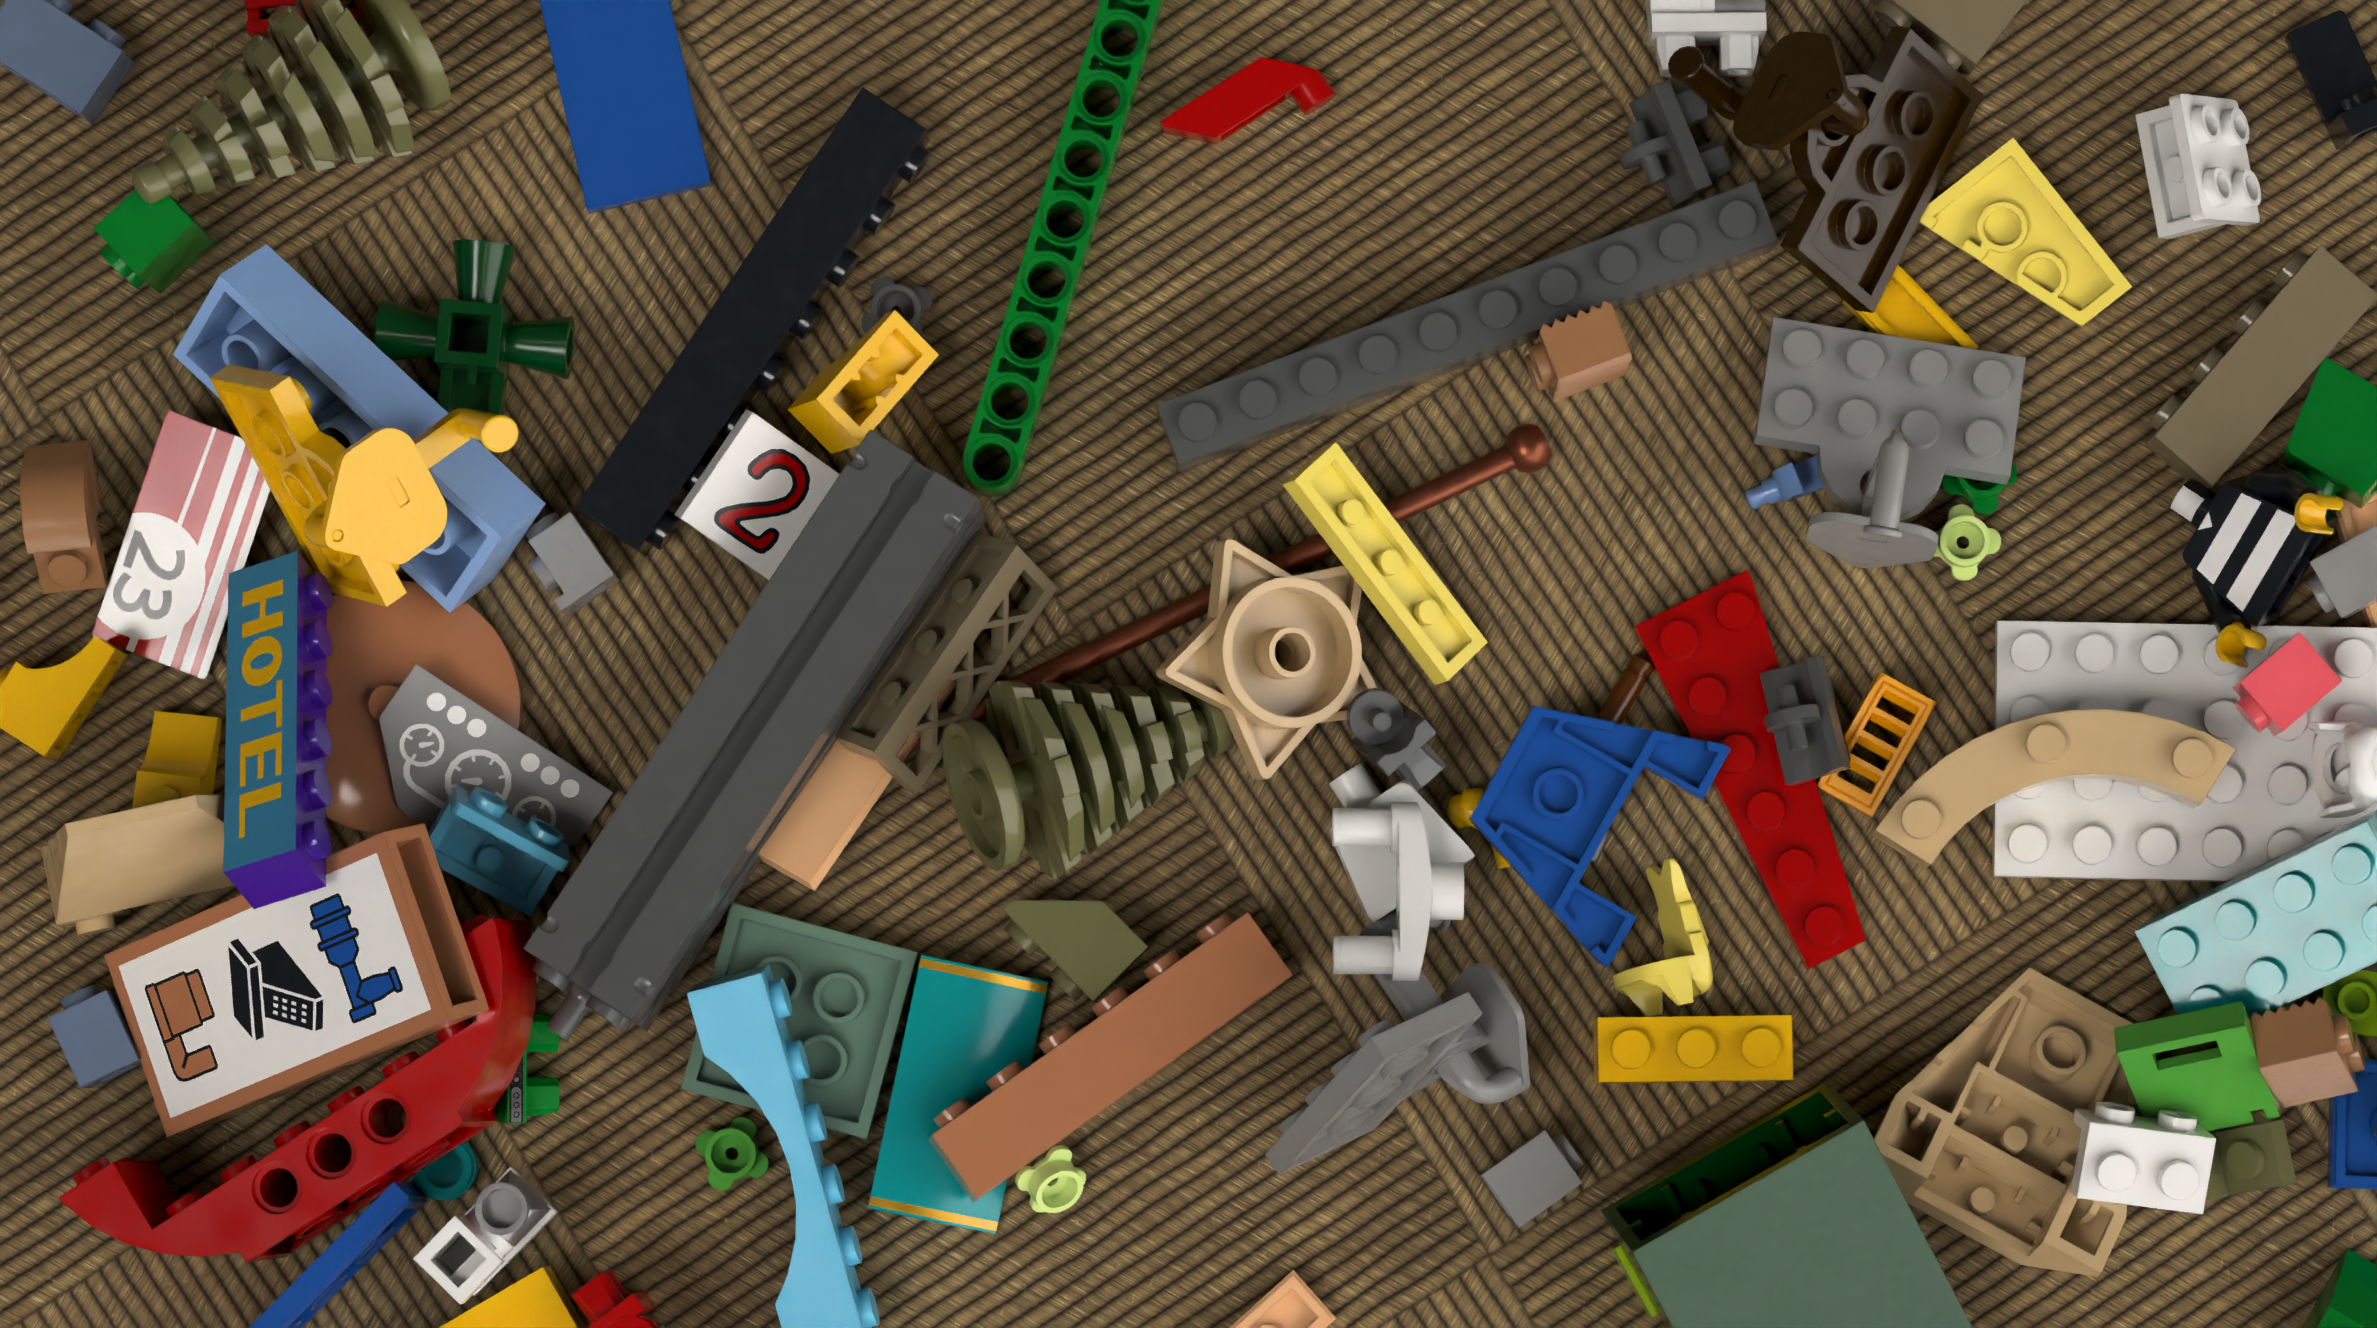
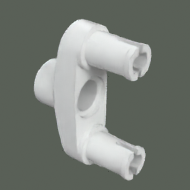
[1332,802,1464,981]

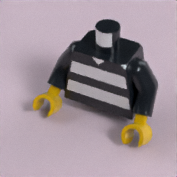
[2170,470,2344,669]

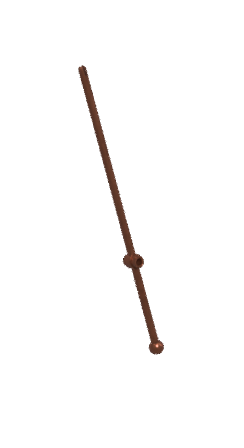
[909,423,1552,754]

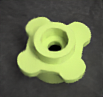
[1933,504,2001,581]
[1015,1145,1086,1213]

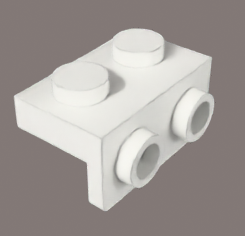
[2071,1102,2216,1214]

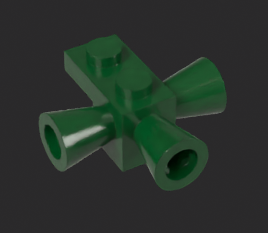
[374,239,575,415]

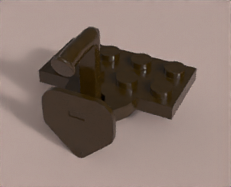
[1668,26,1983,313]

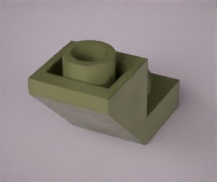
[2147,1119,2297,1211]

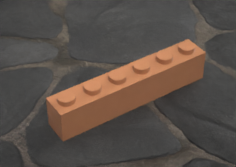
[929,912,1292,1203]

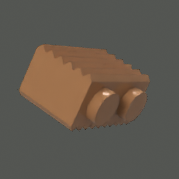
[1525,301,1632,402]
[2249,997,2365,1108]

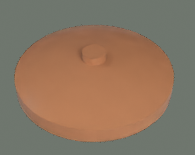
[326,581,523,835]

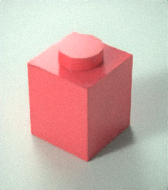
[2232,632,2342,736]

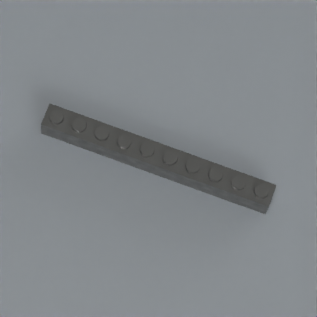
[1156,181,1778,474]

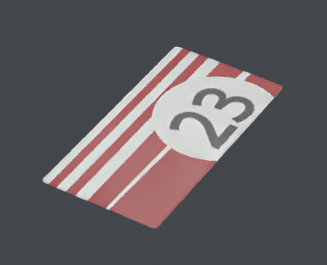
[92,411,270,679]

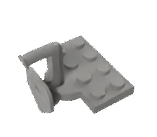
[1754,317,2026,568]
[1265,911,1530,1175]

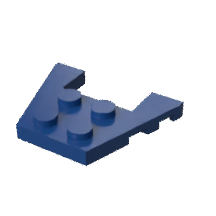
[1468,706,1731,967]

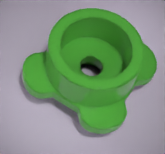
[695,1117,769,1191]

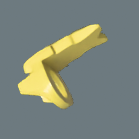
[1612,858,1713,1017]

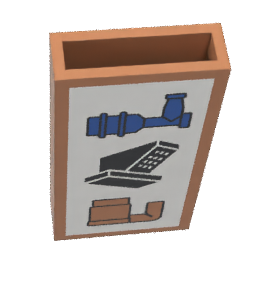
[104,823,490,1137]

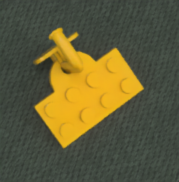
[209,364,519,607]

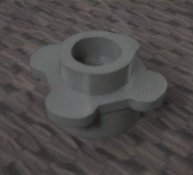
[862,277,932,338]

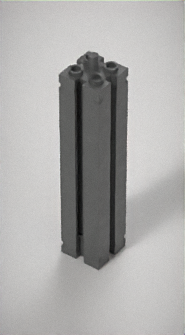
[523,429,986,1041]

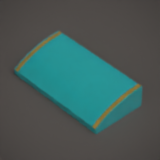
[868,955,1049,1234]

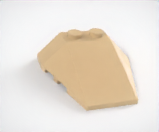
[1873,967,2136,1277]

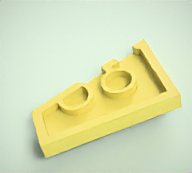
[1919,138,2132,327]

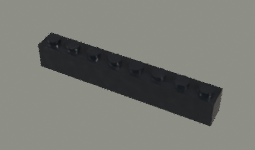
[575,87,931,557]

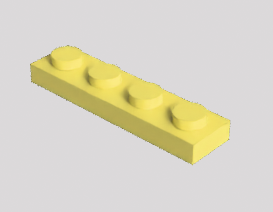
[1283,442,1488,685]

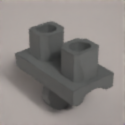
[1618,80,1732,208]
[1759,655,1851,786]
[1346,688,1446,791]

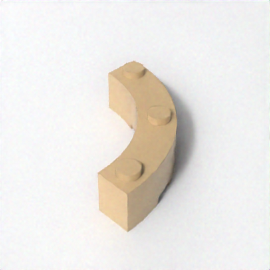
[1871,709,2236,869]

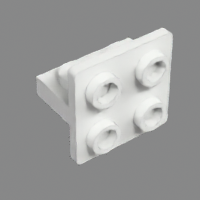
[2135,93,2261,239]

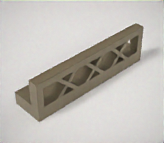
[834,531,1058,793]

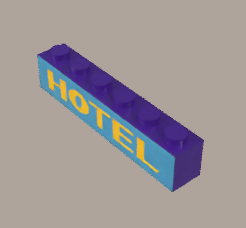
[223,551,333,909]

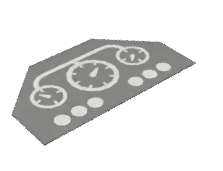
[379,664,613,846]

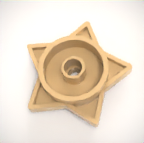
[1156,538,1377,780]

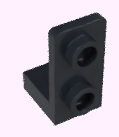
[2285,10,2377,150]

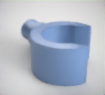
[1745,455,1823,509]

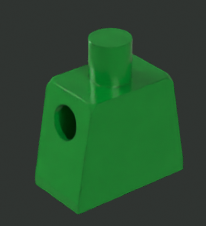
[2284,357,2377,509]

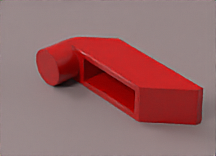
[1160,57,1336,144]

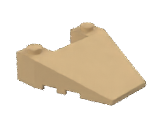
[41,795,234,936]

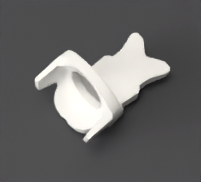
[2308,721,2377,818]

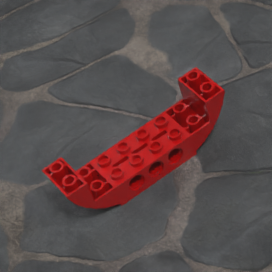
[59,914,536,1262]

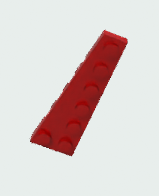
[1633,570,1866,970]

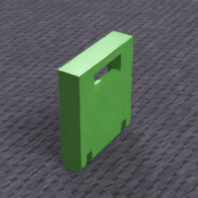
[2114,1001,2281,1132]

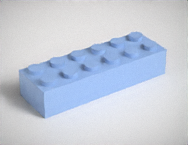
[173,244,546,613]

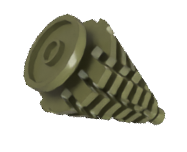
[132,0,451,204]
[942,681,1233,879]

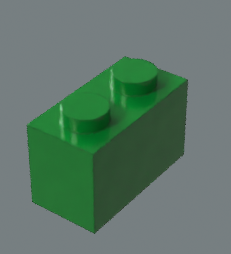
[93,190,216,294]

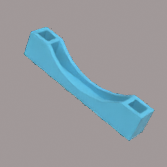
[687,965,880,1328]

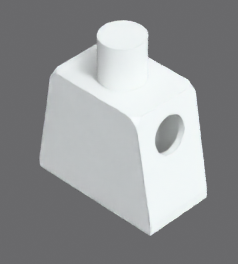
[1329,763,1475,923]

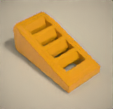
[1817,672,1936,818]

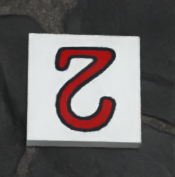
[674,409,840,581]

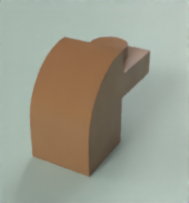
[20,440,108,594]

